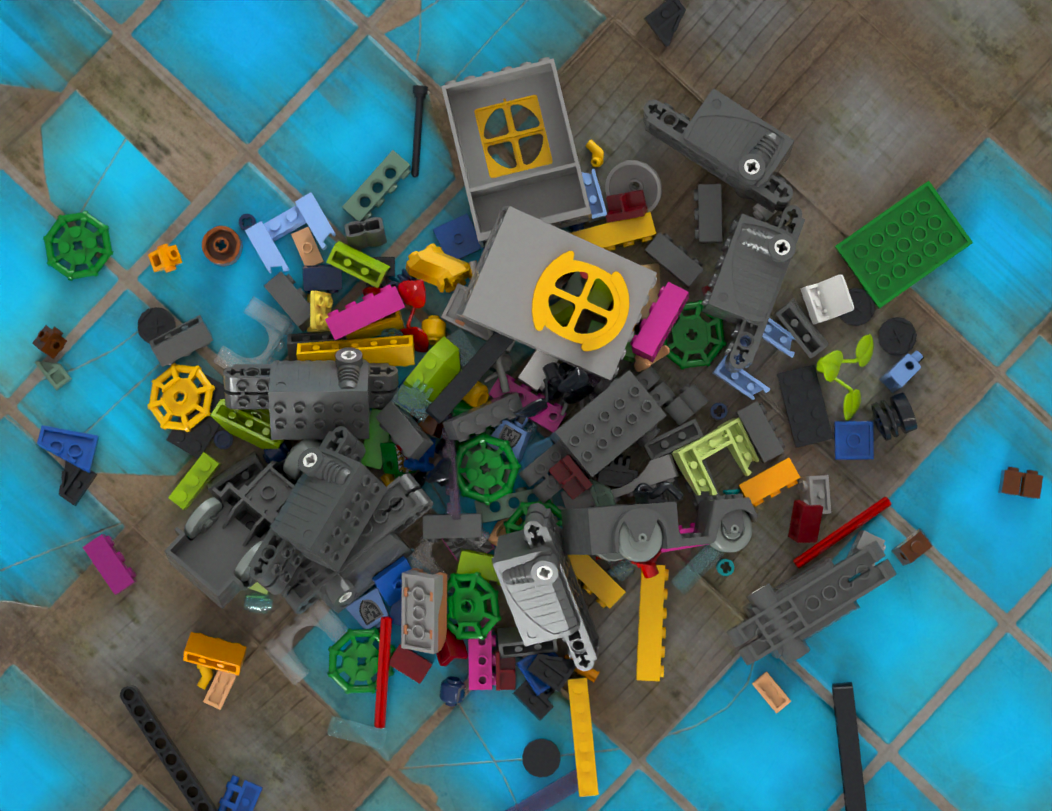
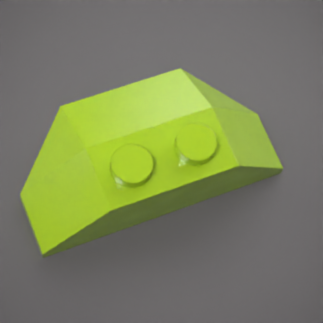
[399,336,461,408]
[211,399,284,449]

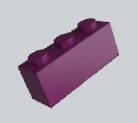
[83,534,137,595]

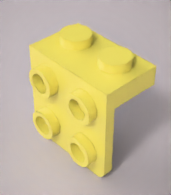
[307,291,333,332]

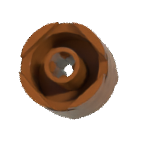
[202,226,243,266]

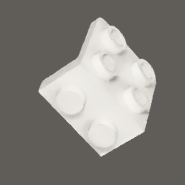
[801,274,854,325]

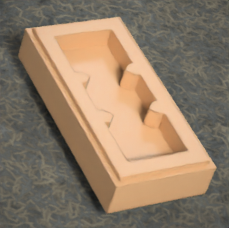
[291,227,324,265]
[203,670,237,710]
[752,671,791,714]

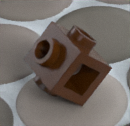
[32,325,67,359]

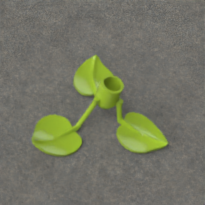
[817,334,874,421]

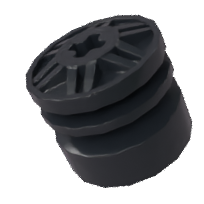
[871,392,917,441]

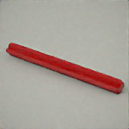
[793,497,891,568]
[374,616,392,729]

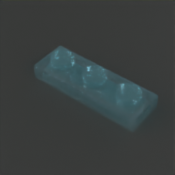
[670,544,724,595]
[327,715,388,749]

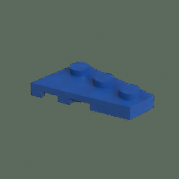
[37,425,99,473]

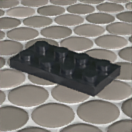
[777,364,833,448]
[166,374,225,459]

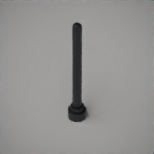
[411,85,428,178]

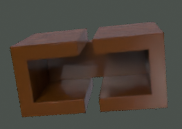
[998,467,1043,499]

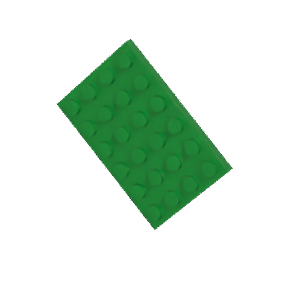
[835,181,973,309]

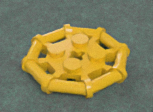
[147,363,215,432]

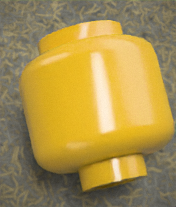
[421,315,446,345]
[462,381,489,407]

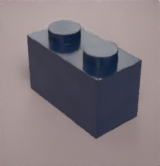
[303,265,342,294]

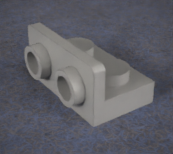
[798,475,831,514]

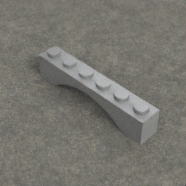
[560,454,679,509]

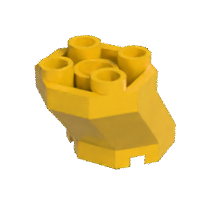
[405,244,472,293]

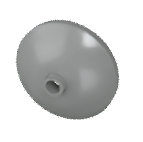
[605,160,662,213]

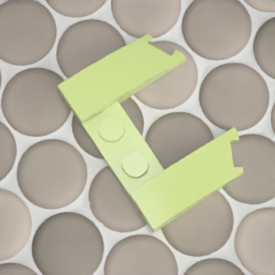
[672,417,759,496]

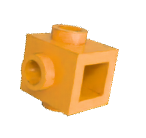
[148,244,183,273]

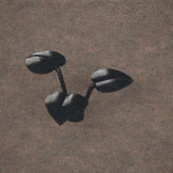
[513,362,594,418]
[413,434,459,493]

